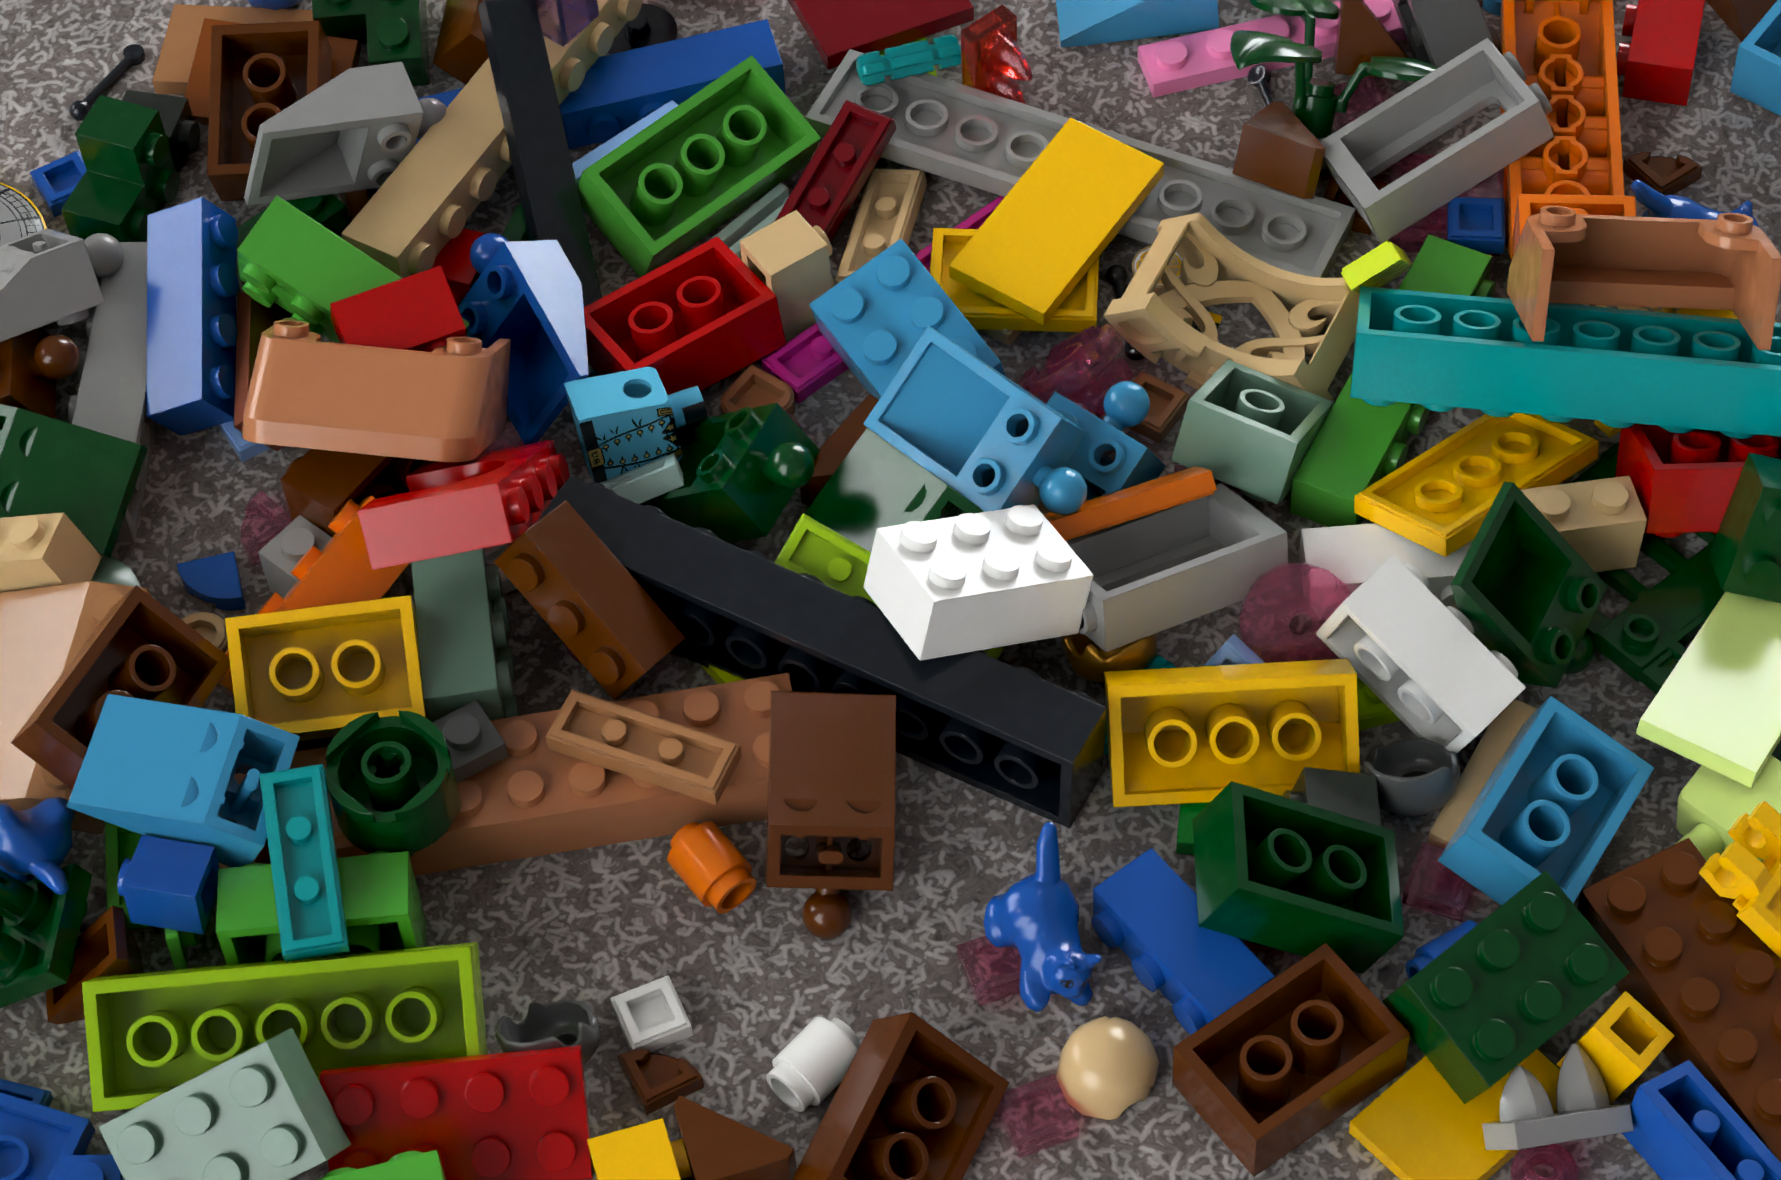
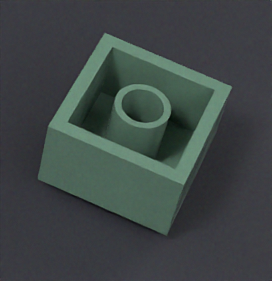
[1171,359,1334,504]

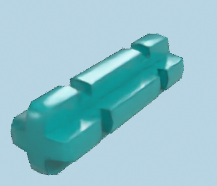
[856,34,962,86]

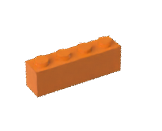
[216,495,409,700]

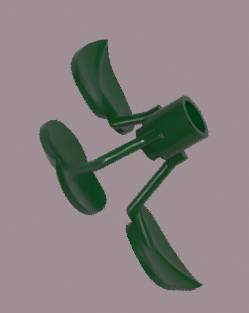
[1230,0,1439,138]

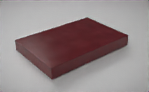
[788,0,974,69]

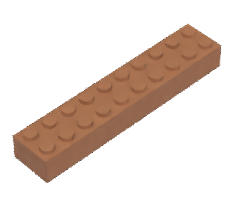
[214,673,792,908]

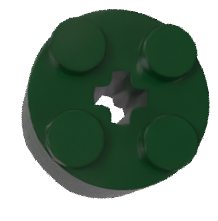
[325,710,461,858]

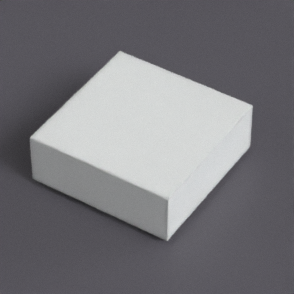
[610,975,693,1052]

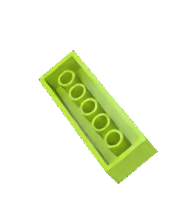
[82,942,488,1112]

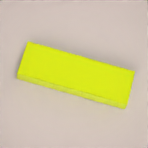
[1341,241,1412,294]

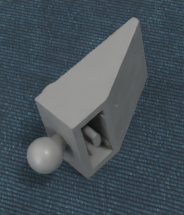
[244,62,447,206]
[0,228,124,342]

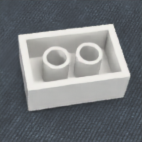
[863,504,1094,661]
[1315,554,1526,754]

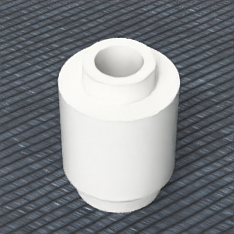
[766,1017,860,1112]

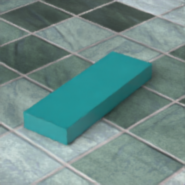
[259,764,350,962]

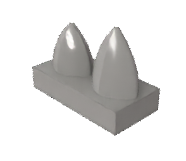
[1482,1043,1634,1150]

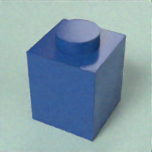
[117,835,220,935]

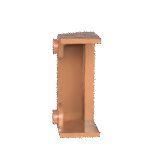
[1506,205,1781,350]
[242,318,511,462]

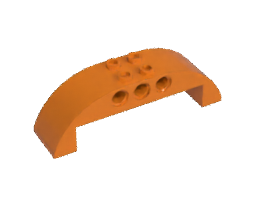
[1500,0,1636,259]

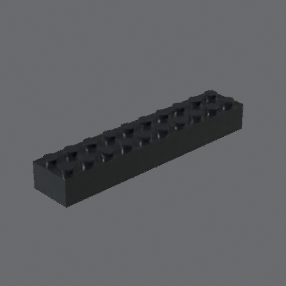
[536,475,1106,828]

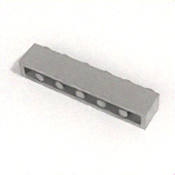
[68,242,157,542]

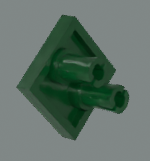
[0,863,92,1008]

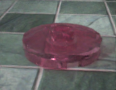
[1018,324,1123,404]
[1238,562,1351,663]

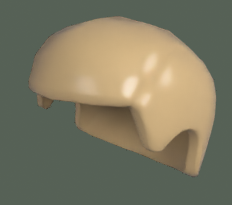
[1055,1016,1160,1120]

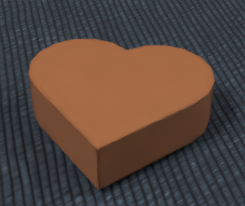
[720,364,796,417]

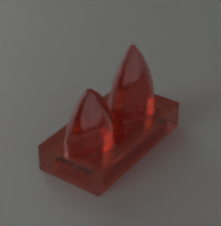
[961,4,1033,104]

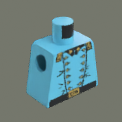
[564,367,708,483]

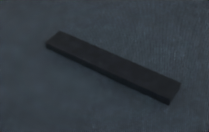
[477,0,602,307]

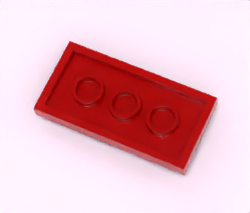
[319,1045,594,1180]

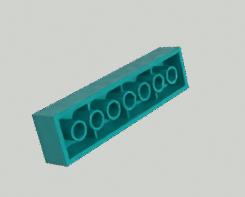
[1350,286,1781,439]

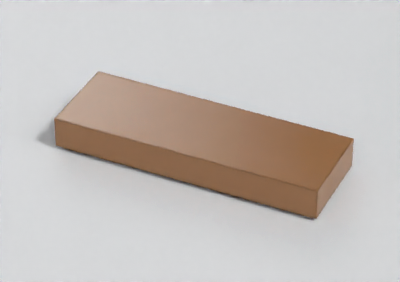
[545,689,742,805]

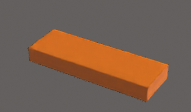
[1043,466,1217,541]

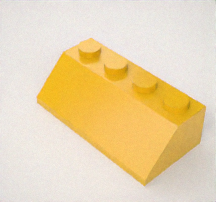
[1104,659,1360,807]

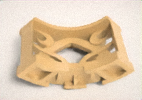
[1103,213,1360,401]

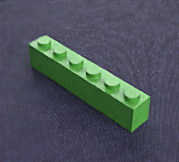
[1290,234,1496,527]

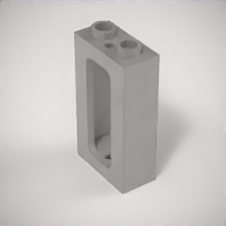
[1320,37,1554,244]
[1066,483,1289,652]

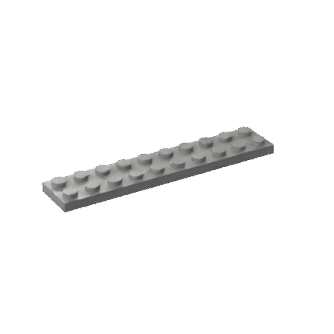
[805,49,1356,278]

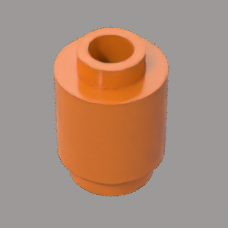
[667,821,756,914]

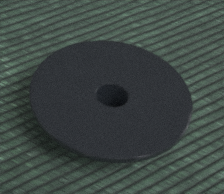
[608,3,677,54]

